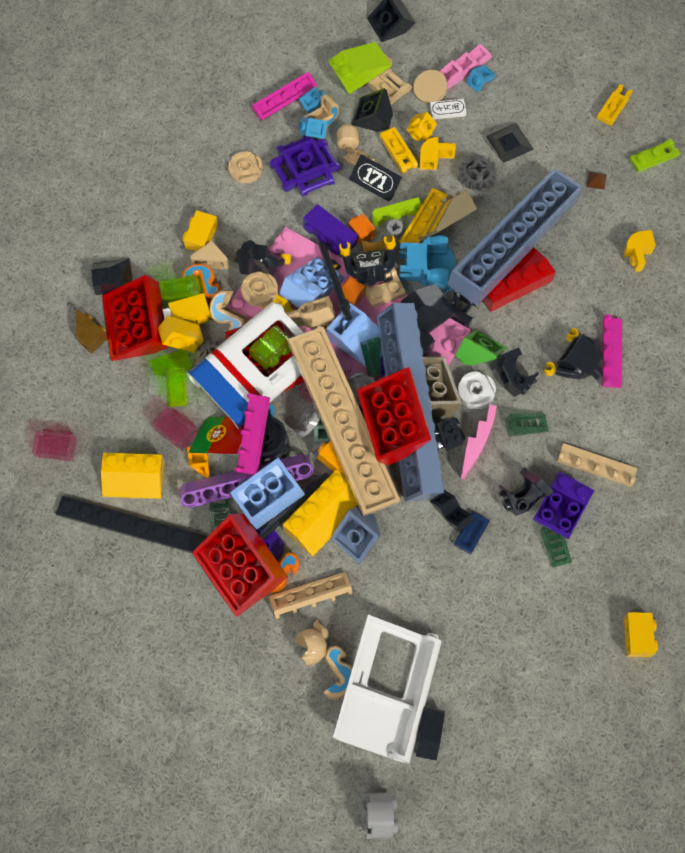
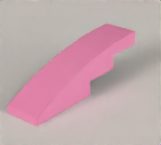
[439,44,492,89]
[461,404,497,479]

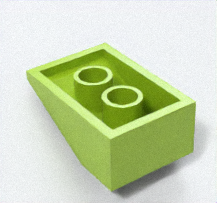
[328,42,392,95]

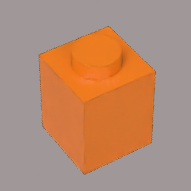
[348,214,376,245]
[337,277,365,307]

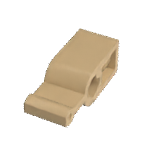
[285,296,336,328]

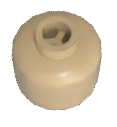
[336,124,359,152]

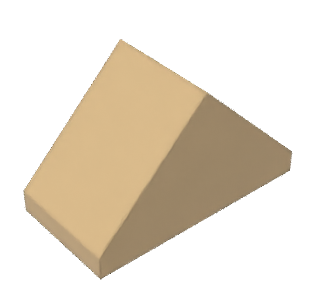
[191,241,229,269]

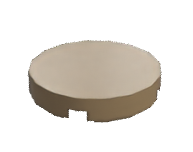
[413,70,447,104]
[228,151,263,183]
[241,272,278,307]

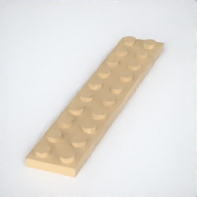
[287,327,401,516]

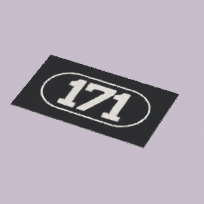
[348,154,402,201]

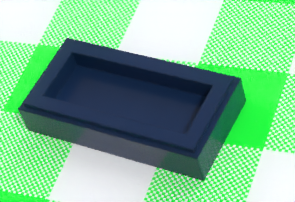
[454,511,490,555]

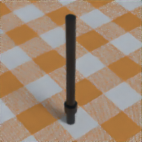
[318,241,353,321]
[258,472,329,540]

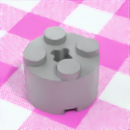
[361,792,398,839]

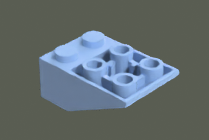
[279,257,345,308]
[326,303,383,371]

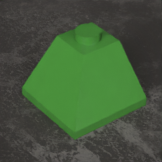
[455,329,507,365]

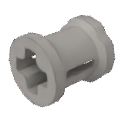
[386,220,403,242]

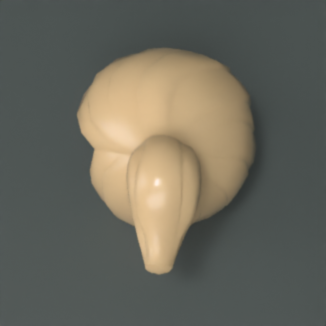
[295,620,328,666]

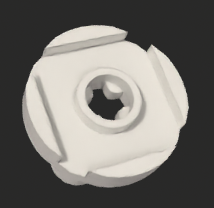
[458,371,496,409]

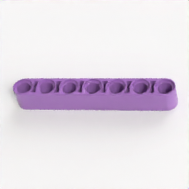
[179,454,313,508]

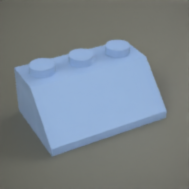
[230,458,305,529]

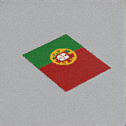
[188,417,244,454]

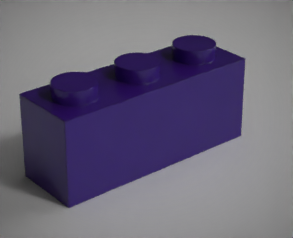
[303,204,358,257]

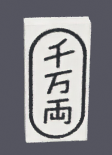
[430,99,466,119]

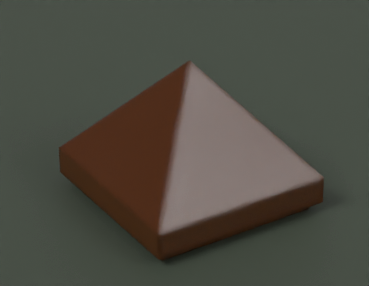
[587,171,607,190]

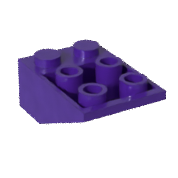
[533,472,595,539]

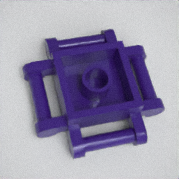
[269,136,341,197]

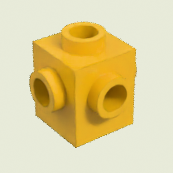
[406,112,437,141]

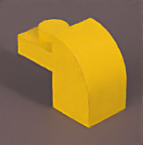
[419,137,456,170]
[623,230,656,272]

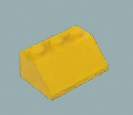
[101,453,165,499]

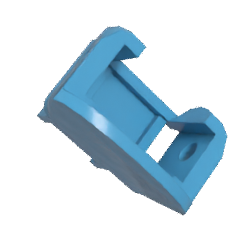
[399,235,456,293]

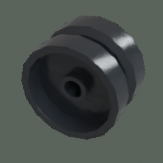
[259,416,290,464]

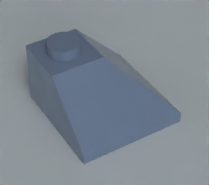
[330,505,381,564]

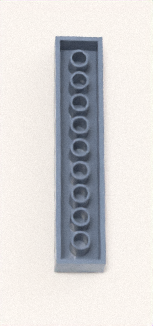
[447,168,583,305]
[377,303,444,502]

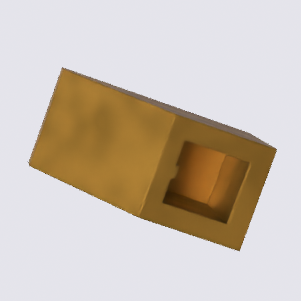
[75,310,107,354]

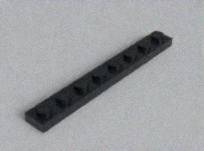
[55,496,208,553]

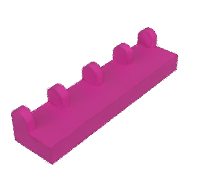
[251,72,318,121]
[602,314,622,388]
[234,393,270,475]

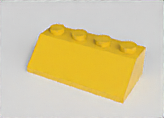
[283,469,358,557]

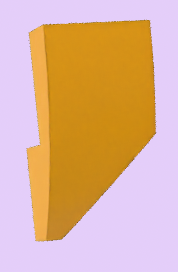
[187,447,210,478]

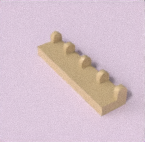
[557,443,638,487]
[269,572,353,619]

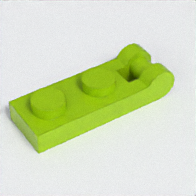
[629,139,681,173]
[372,197,421,226]

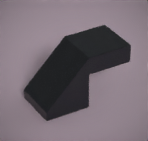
[430,490,474,532]
[416,707,445,761]

